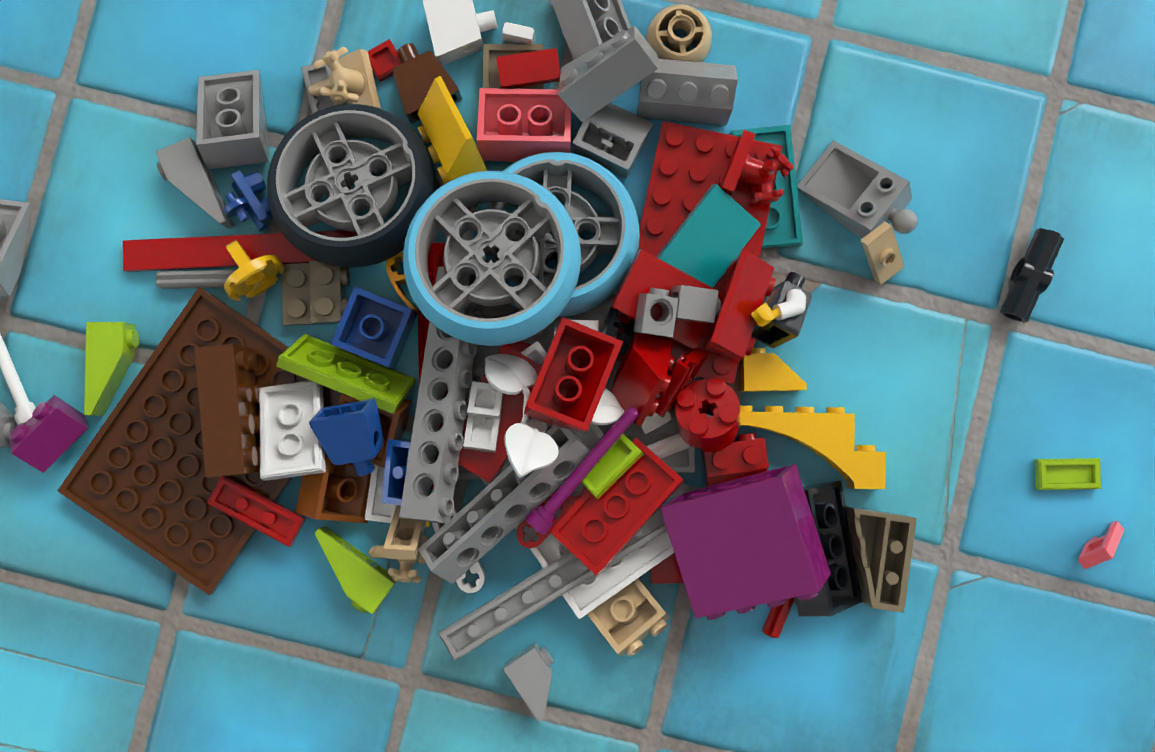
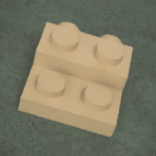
[587,578,670,657]

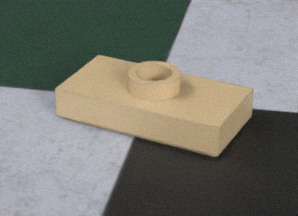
[860,222,905,285]

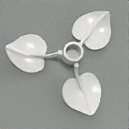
[484,354,625,478]

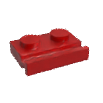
[655,347,708,418]

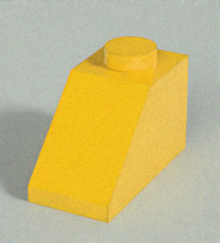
[739,348,807,392]

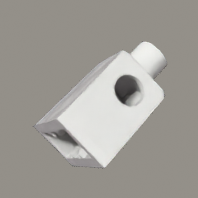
[423,0,498,66]

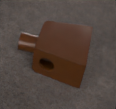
[392,43,462,124]

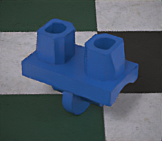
[224,171,273,232]

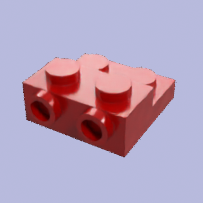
[701,432,769,487]

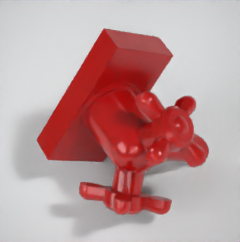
[720,129,794,205]

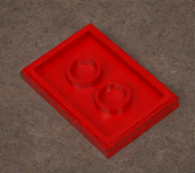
[610,249,723,350]

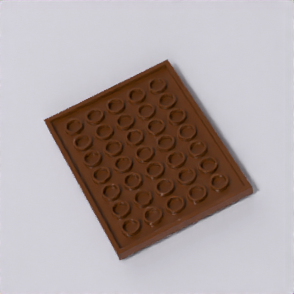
[57,287,341,595]

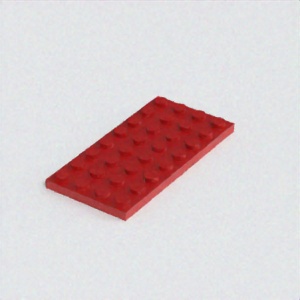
[616,121,782,385]

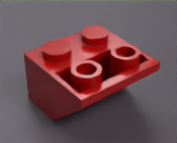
[611,332,675,426]

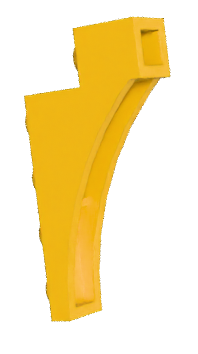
[740,405,886,489]

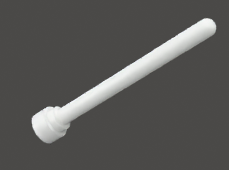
[0,334,36,426]

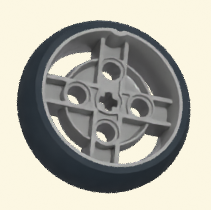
[267,104,436,268]

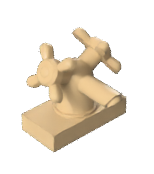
[308,47,381,109]
[368,506,427,583]

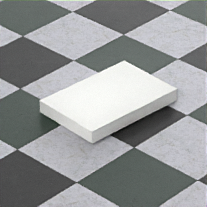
[259,380,326,481]

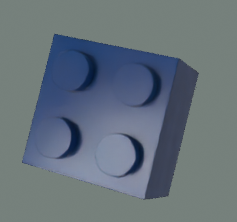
[331,286,418,369]

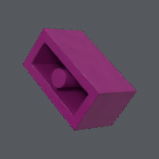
[9,395,88,473]

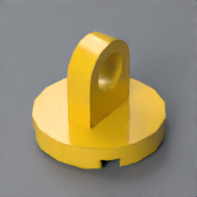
[224,240,284,301]

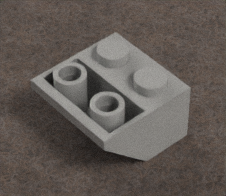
[573,103,654,179]

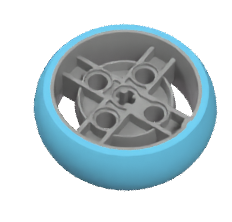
[472,152,640,317]
[403,171,581,346]

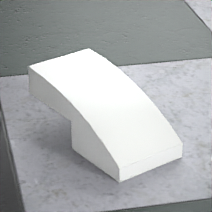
[463,381,503,453]

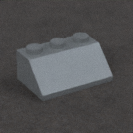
[551,0,631,60]
[637,58,738,126]

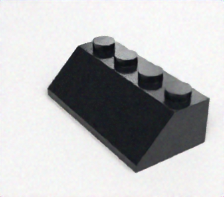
[794,480,862,616]

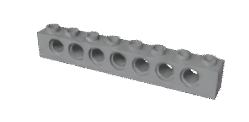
[399,267,482,524]

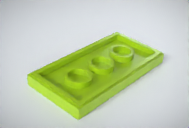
[276,334,417,414]

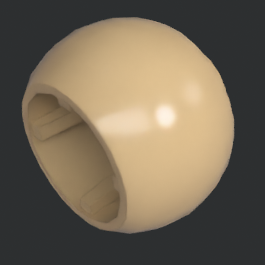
[646,4,712,62]

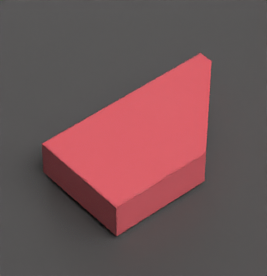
[1078,521,1124,569]

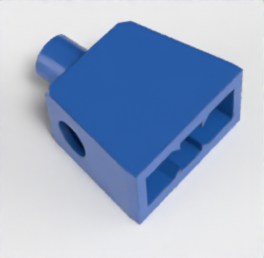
[309,398,384,476]

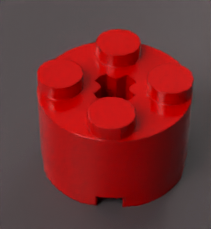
[675,378,741,452]

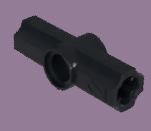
[1000,228,1064,323]

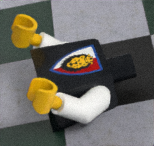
[751,272,812,349]

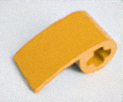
[386,252,419,312]

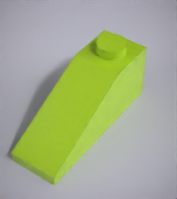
[84,322,139,416]
[314,526,397,614]

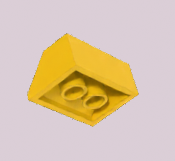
[417,76,487,184]

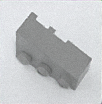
[558,26,658,122]

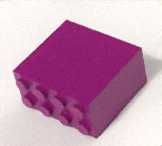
[660,464,831,620]

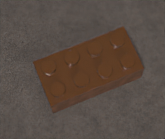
[194,344,260,478]

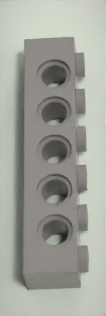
[418,426,590,584]

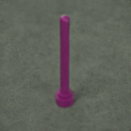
[525,407,638,535]

